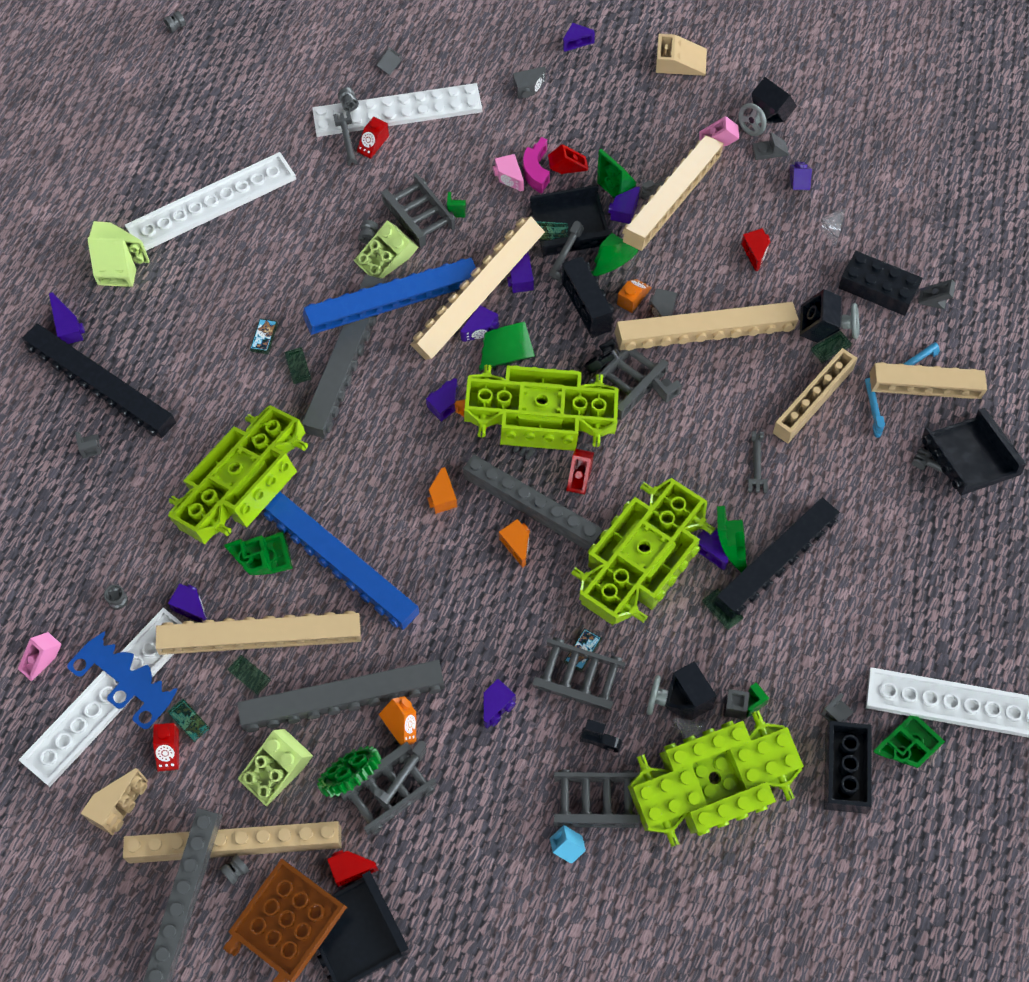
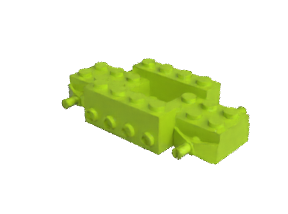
[464,365,619,451]
[168,405,308,544]
[571,478,716,626]
[628,710,804,847]

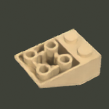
[656,34,707,76]
[81,768,148,836]

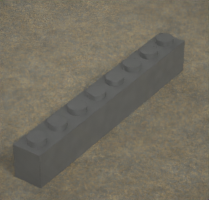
[463,454,603,551]
[143,808,223,982]

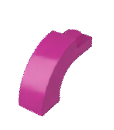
[523,137,550,194]

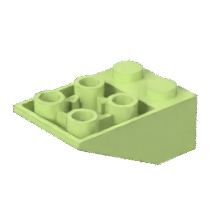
[354,220,419,279]
[89,221,150,264]
[88,236,136,287]
[238,729,313,806]

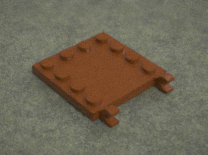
[223,858,347,982]

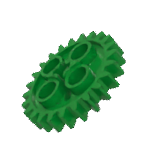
[317,746,382,798]

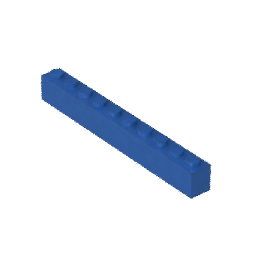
[303,258,476,335]
[263,491,419,630]

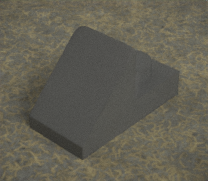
[752,133,789,160]
[918,279,956,309]

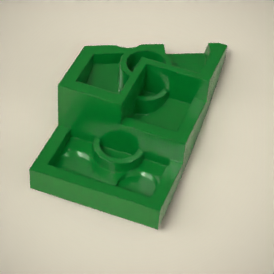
[591,233,638,276]
[479,322,535,371]
[717,506,747,573]
[224,532,293,575]
[873,715,945,768]

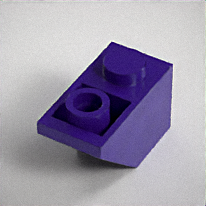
[790,162,812,190]
[426,378,458,421]
[484,679,516,729]

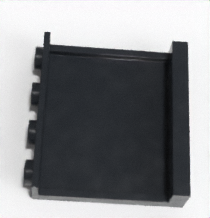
[530,185,612,257]
[922,408,1026,496]
[317,871,410,982]

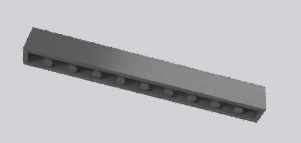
[302,274,386,438]
[237,660,445,732]

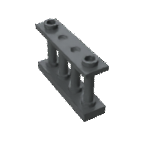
[381,173,456,248]
[588,349,669,420]
[532,637,626,712]
[340,742,437,836]
[554,769,640,828]

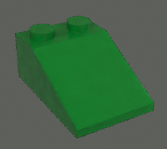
[597,149,636,199]

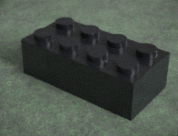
[838,250,923,316]
[562,256,614,338]
[824,721,872,814]

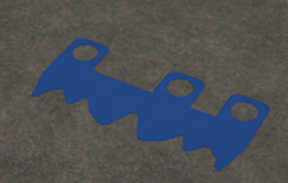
[67,632,177,729]

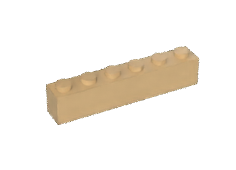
[773,348,857,444]
[870,362,987,399]

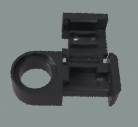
[584,338,620,374]
[580,719,622,753]

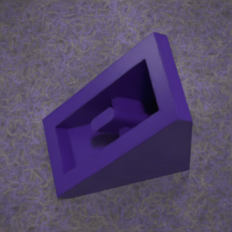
[563,23,595,52]

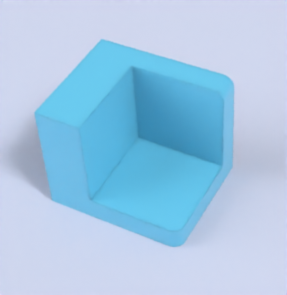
[550,825,586,863]

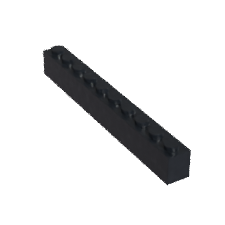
[22,323,176,439]

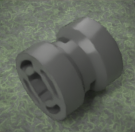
[163,11,186,33]
[338,87,359,112]
[358,220,378,244]
[104,584,128,610]
[219,854,250,885]

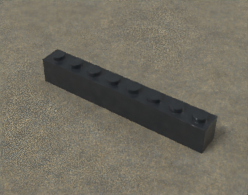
[714,497,840,619]

